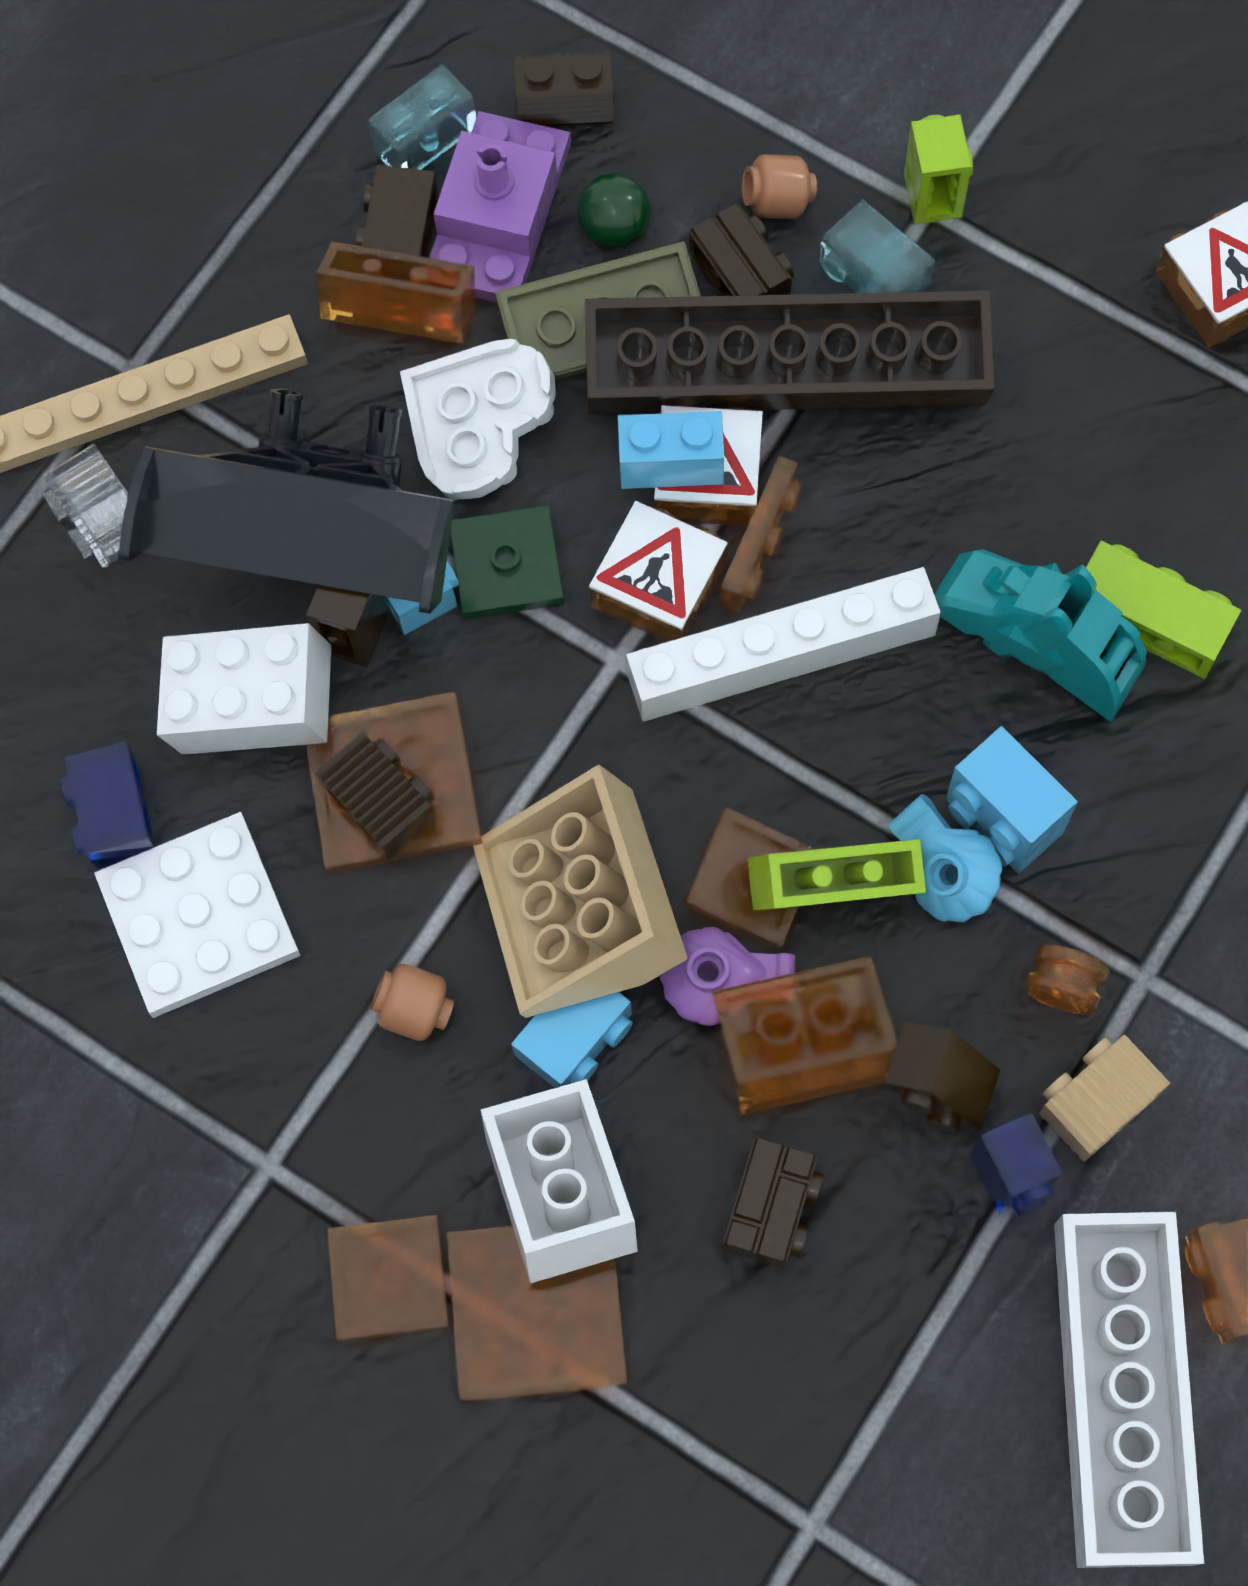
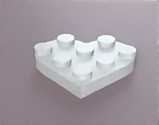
[400,339,556,500]

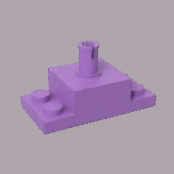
[423,111,571,303]

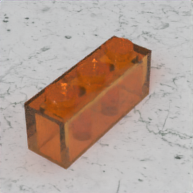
[316,241,476,344]

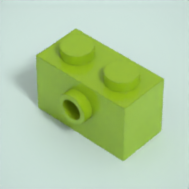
[904,115,973,225]

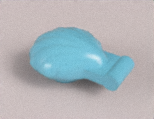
[888,794,1003,922]

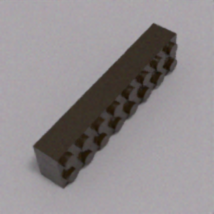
[585,290,995,414]

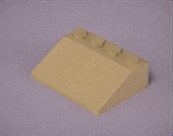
[472,764,688,1018]

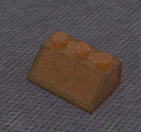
[713,956,898,1115]

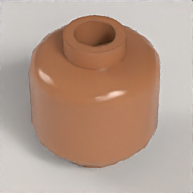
[742,154,817,219]
[370,964,454,1041]

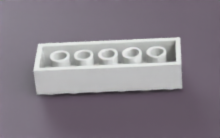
[1054,1212,1204,1568]

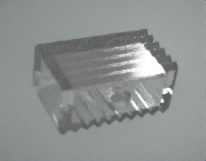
[42,444,128,567]

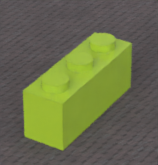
[1086,540,1241,679]
[747,839,926,911]

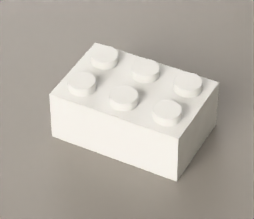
[157,623,331,755]
[481,1079,638,1284]

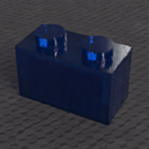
[61,741,156,869]
[970,1113,1062,1217]

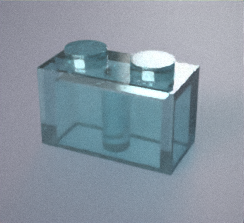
[367,64,476,170]
[820,199,935,293]

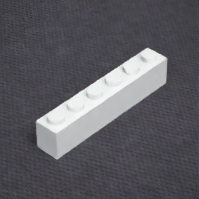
[626,567,941,722]

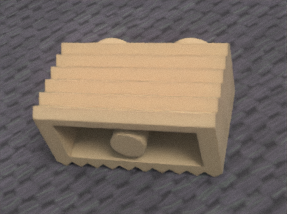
[1039,1034,1170,1162]

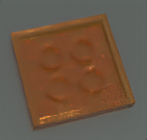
[306,692,483,874]
[447,1226,627,1402]

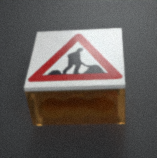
[1156,201,1248,348]
[654,405,763,527]
[589,501,728,642]

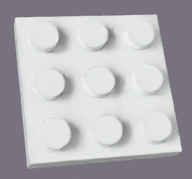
[94,812,301,1018]

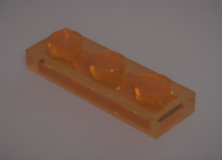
[720,456,803,613]

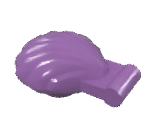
[660,926,796,1026]

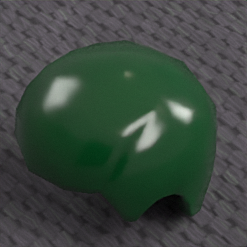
[578,172,652,248]

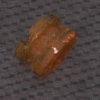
[1023,944,1109,1015]

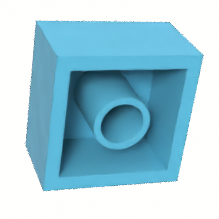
[945,726,1078,874]

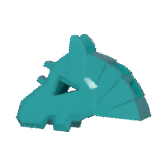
[934,549,1147,722]

